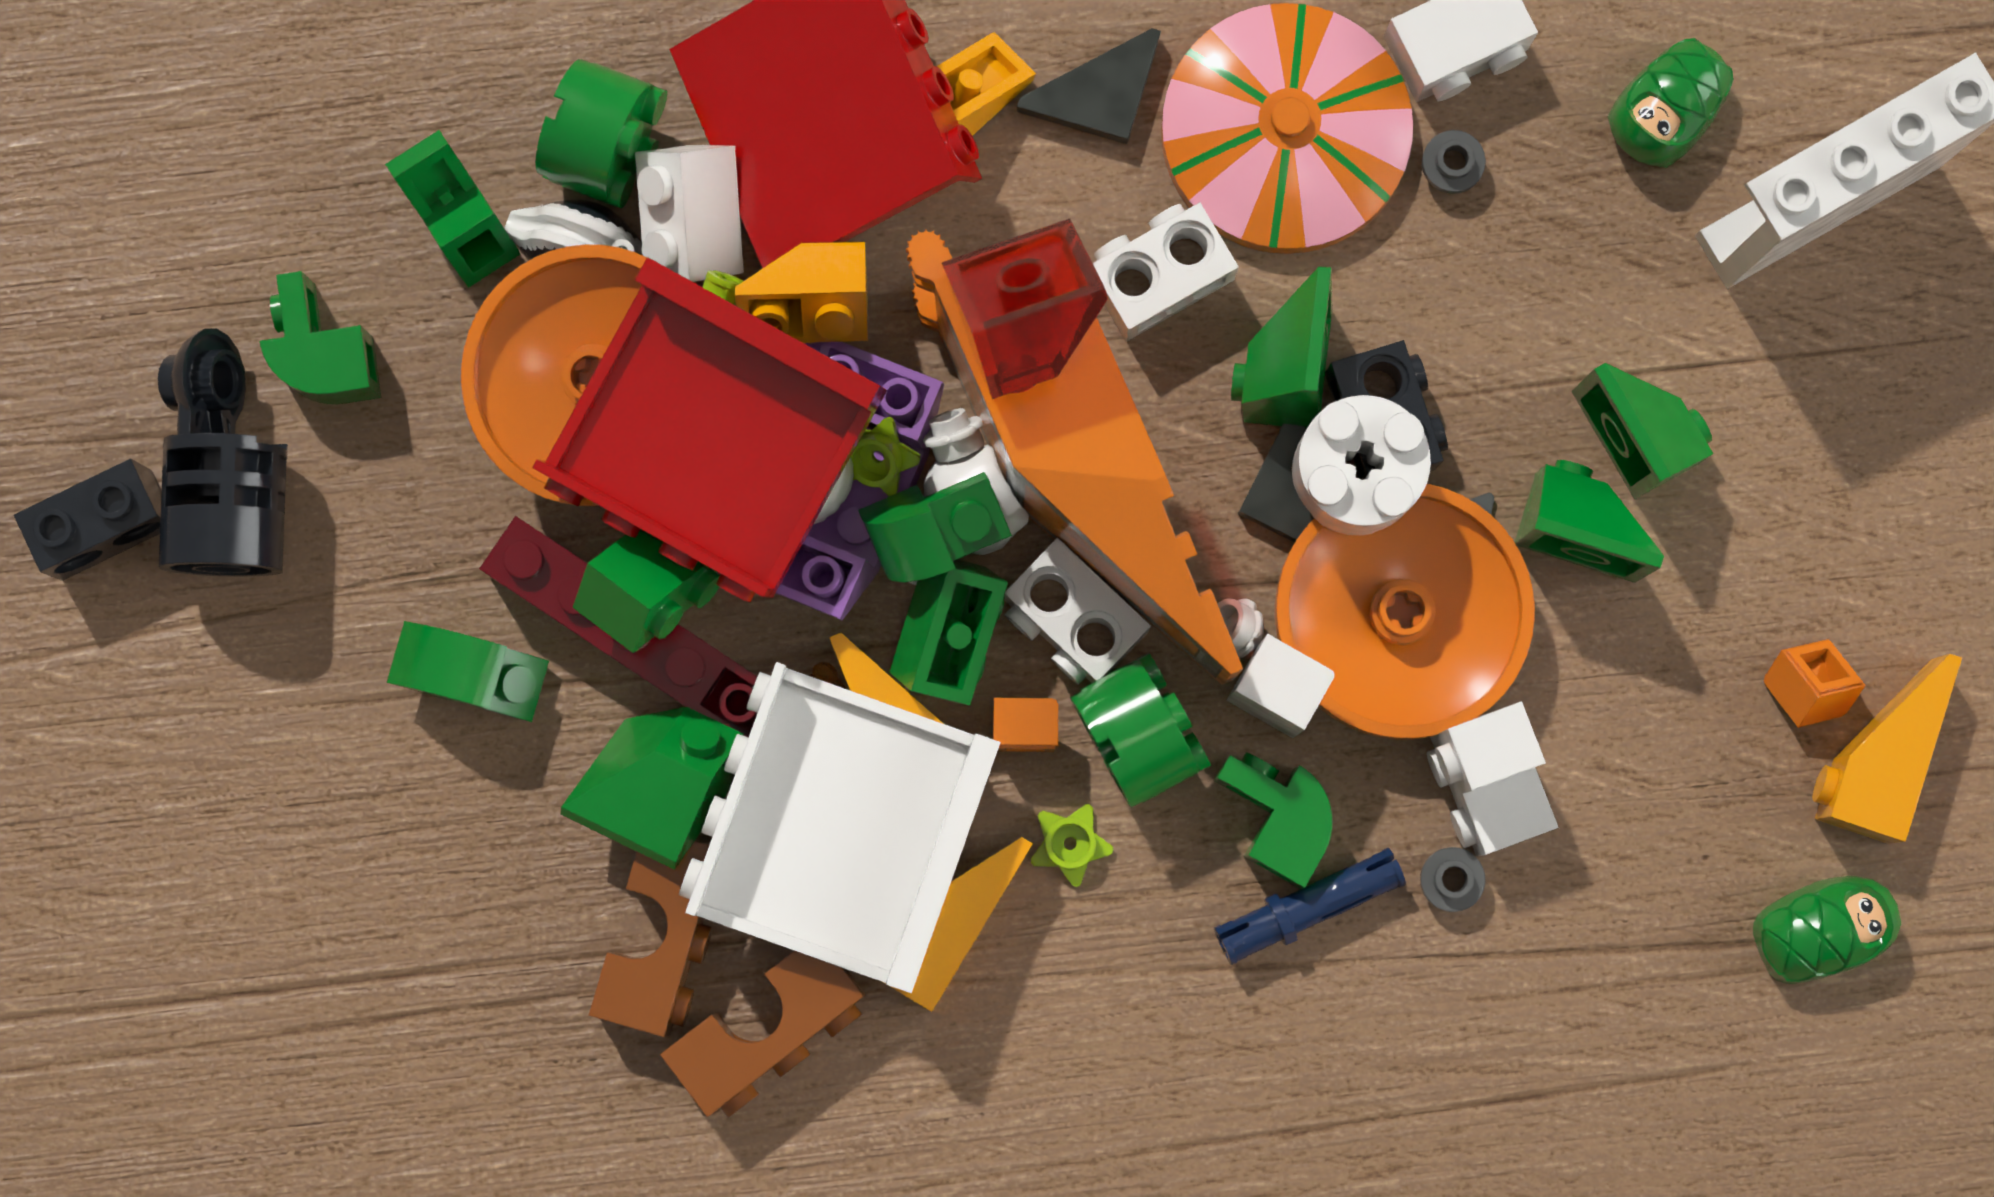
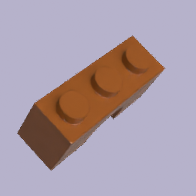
[588,841,713,1037]
[660,951,866,1118]

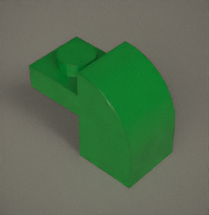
[385,130,521,288]
[259,271,382,405]
[858,472,1012,582]
[386,621,549,722]
[1213,752,1333,889]

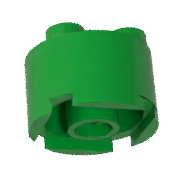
[535,59,667,208]
[1070,652,1211,808]

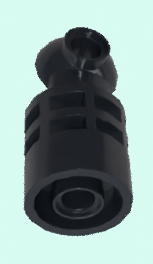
[157,328,288,577]

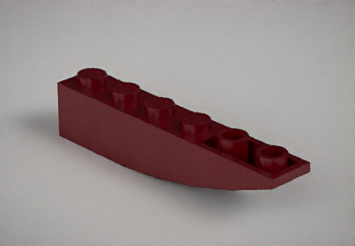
[479,516,757,738]

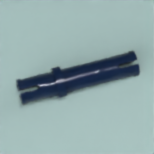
[1213,848,1406,965]

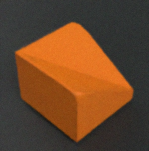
[1764,639,1866,728]
[993,698,1058,752]

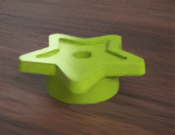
[851,417,921,496]
[1031,804,1113,887]

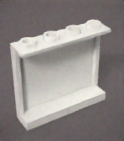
[1695,53,1994,289]
[679,662,1001,993]

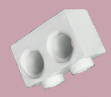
[1089,202,1239,342]
[1004,538,1151,685]

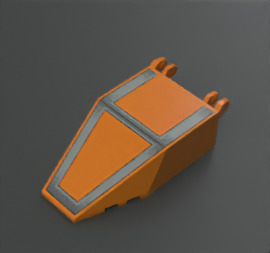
[906,229,1244,685]

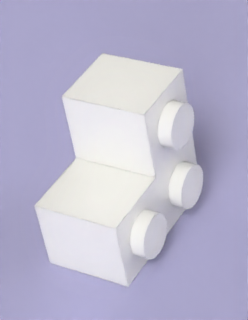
[1427,701,1559,857]

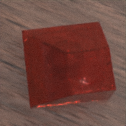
[942,218,1108,399]

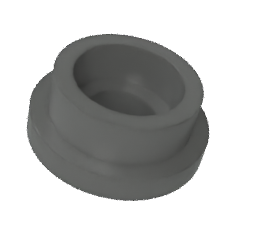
[1422,130,1486,194]
[1420,847,1485,912]

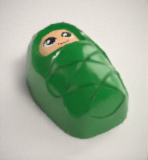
[1607,38,1734,167]
[1753,876,1901,984]

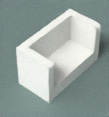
[1226,634,1334,738]

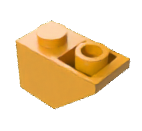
[735,242,868,343]

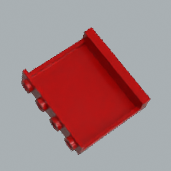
[669,0,983,268]
[532,257,887,603]

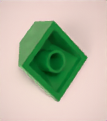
[1231,266,1333,429]
[1571,363,1714,500]
[1515,460,1664,583]
[560,707,743,870]

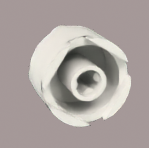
[1292,395,1431,535]

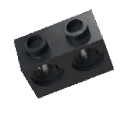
[1325,340,1448,480]
[14,458,161,581]

